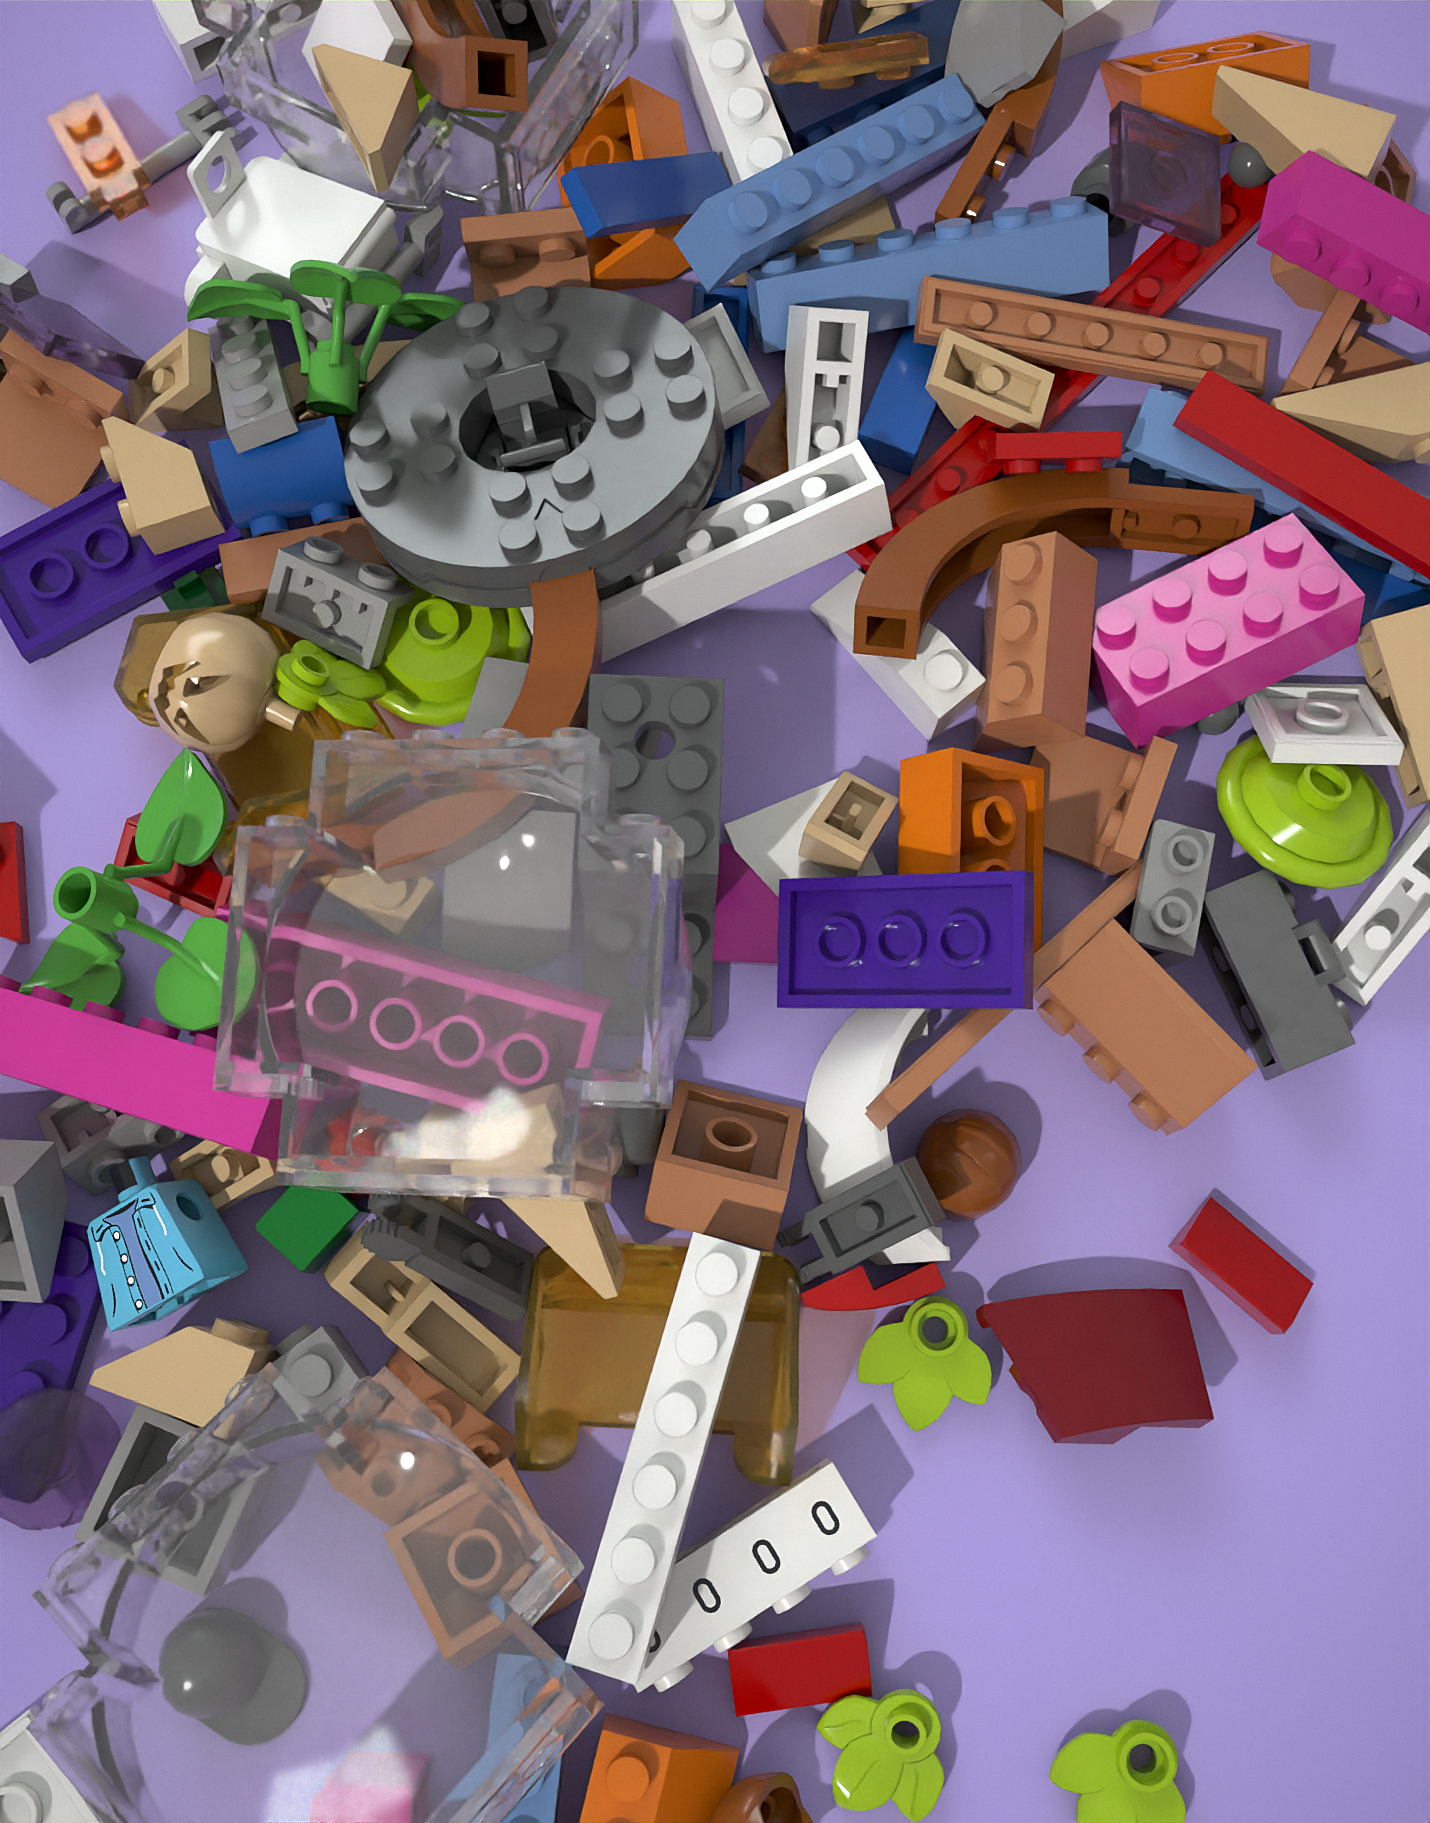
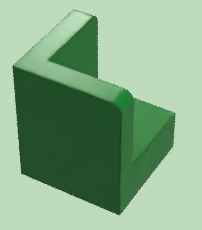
[256,1166,370,1274]

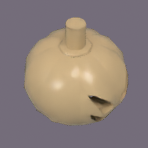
[148,612,304,754]

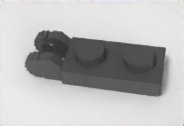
[776,1156,946,1286]
[360,1183,534,1322]

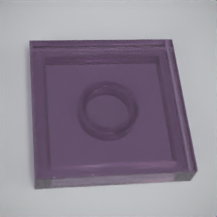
[1109,100,1221,248]
[0,282,145,381]

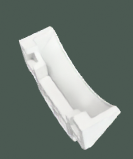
[804,1009,951,1266]

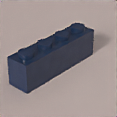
[763,0,961,155]

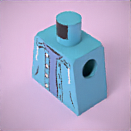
[87,1156,248,1332]

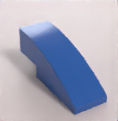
[857,325,939,476]

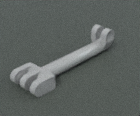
[46,95,245,234]
[301,203,443,353]

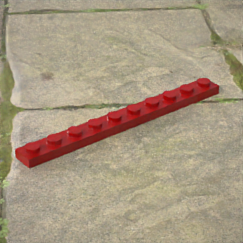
[845,172,1269,572]

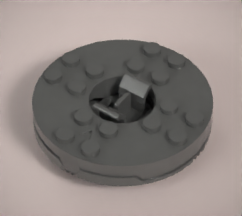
[344,286,725,608]

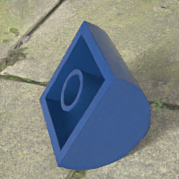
[209,416,356,538]

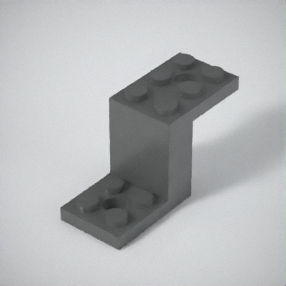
[580,674,725,1041]

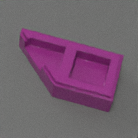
[712,843,779,966]

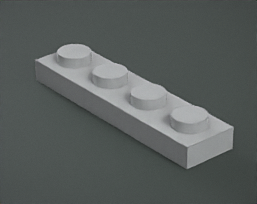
[208,315,298,454]

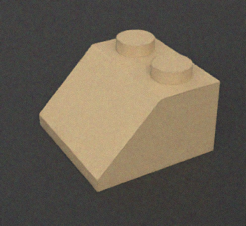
[89,1318,281,1434]

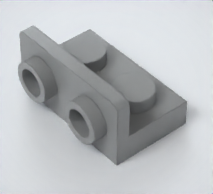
[261,536,415,670]
[1129,819,1216,969]
[35,1095,186,1196]

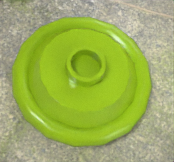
[374,573,531,727]
[1215,735,1394,890]

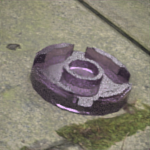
[0,1387,121,1531]

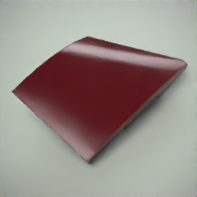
[975,1288,1214,1444]

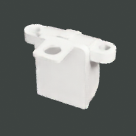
[184,131,399,323]

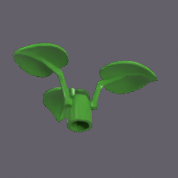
[187,259,467,416]
[18,748,252,1031]

